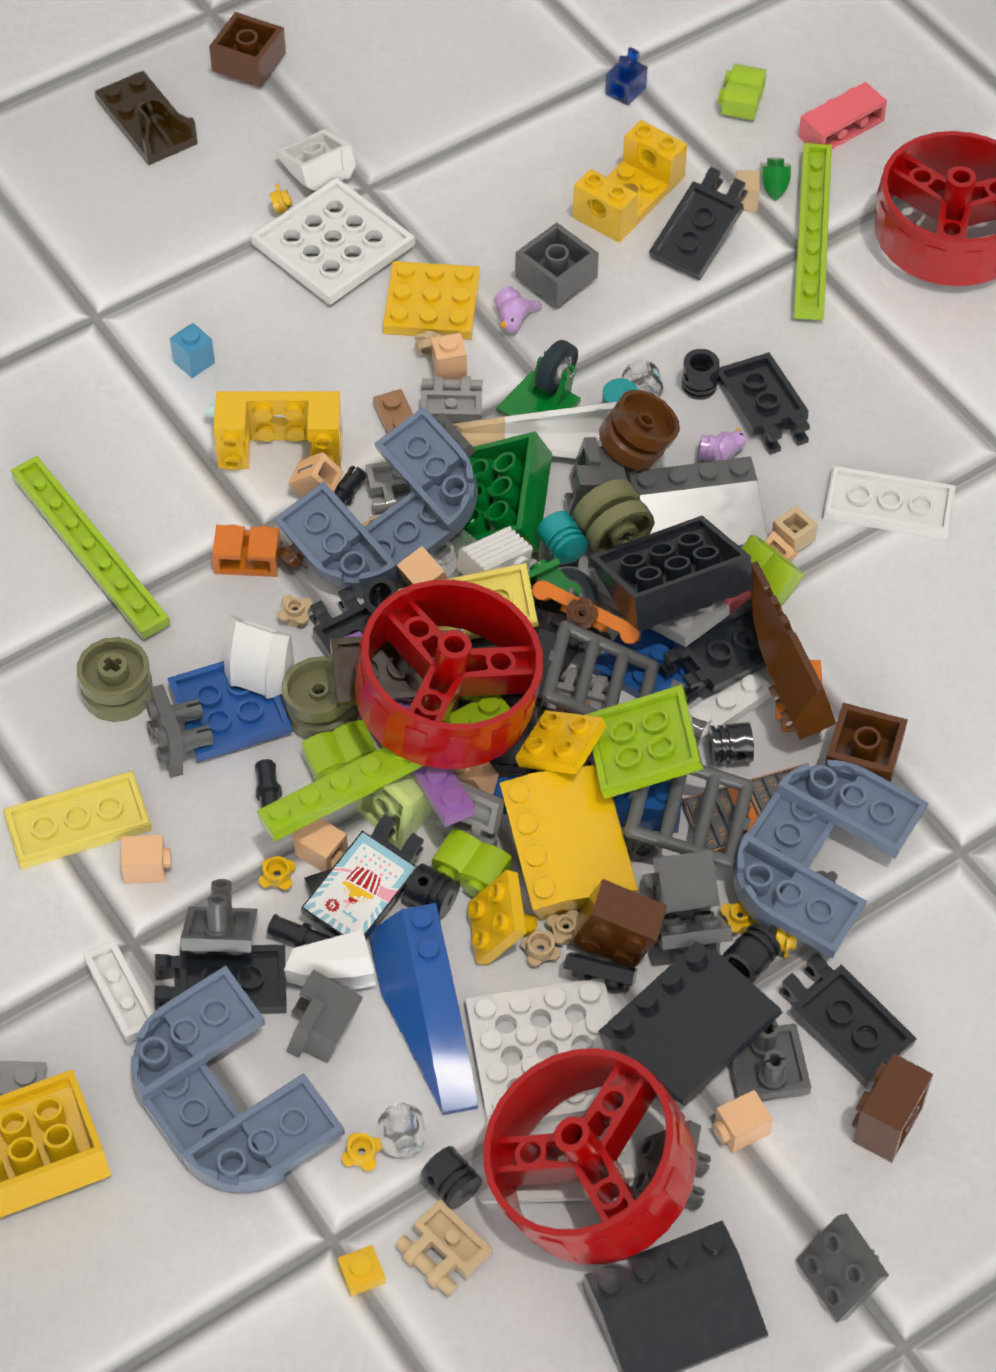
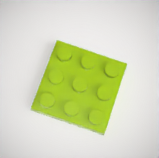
[585,685,703,799]

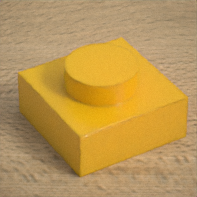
[337,1245,386,1296]

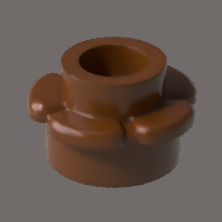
[566,597,598,629]

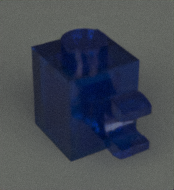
[605,47,648,106]

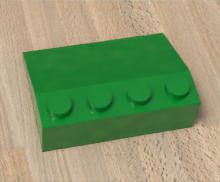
[439,431,552,553]

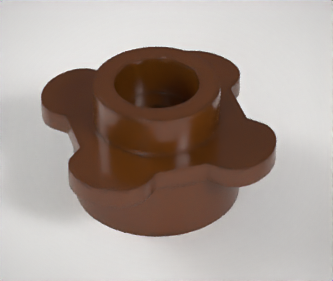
[278,540,308,571]

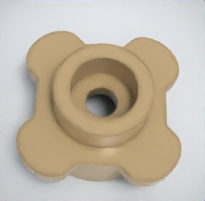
[414,331,443,356]
[277,595,313,627]
[547,910,579,945]
[521,930,561,967]

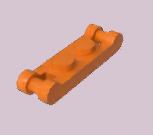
[532,580,642,644]

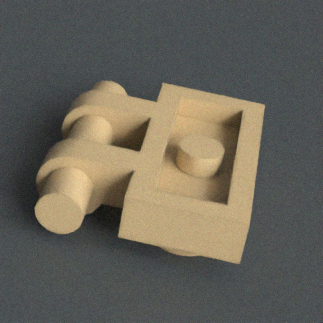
[395,1199,493,1296]

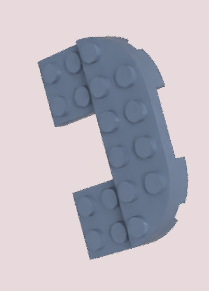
[274,406,478,591]
[733,760,929,959]
[131,966,345,1193]

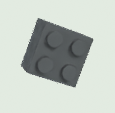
[515,222,599,308]

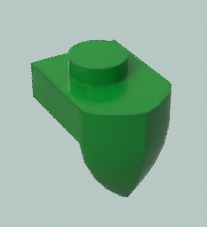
[760,157,791,201]

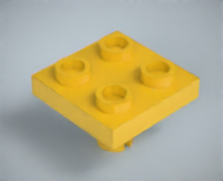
[515,710,607,775]
[468,870,537,966]

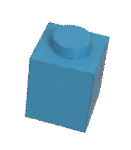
[170,323,215,378]

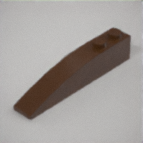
[751,561,837,740]

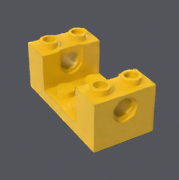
[573,120,687,243]
[213,391,343,470]

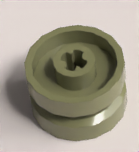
[572,479,655,554]
[77,637,153,722]
[282,656,359,739]

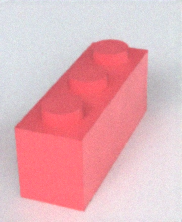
[798,81,887,149]

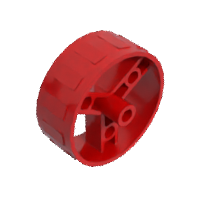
[874,131,996,286]
[355,580,543,769]
[483,1048,696,1265]

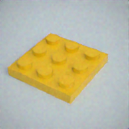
[383,261,480,340]

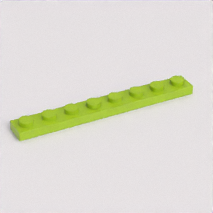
[793,143,832,321]
[11,456,170,640]
[257,695,510,842]

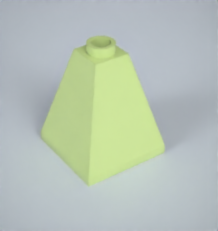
[355,773,434,850]

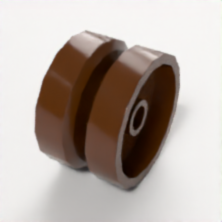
[599,390,680,470]

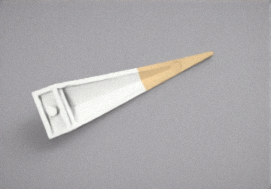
[453,402,617,459]

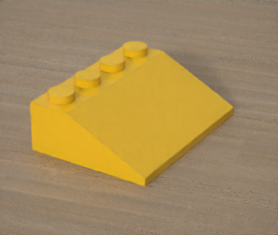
[500,765,639,921]
[0,1069,111,1218]

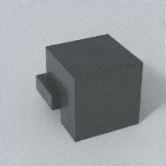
[564,437,627,516]
[643,850,720,914]
[286,969,363,1064]

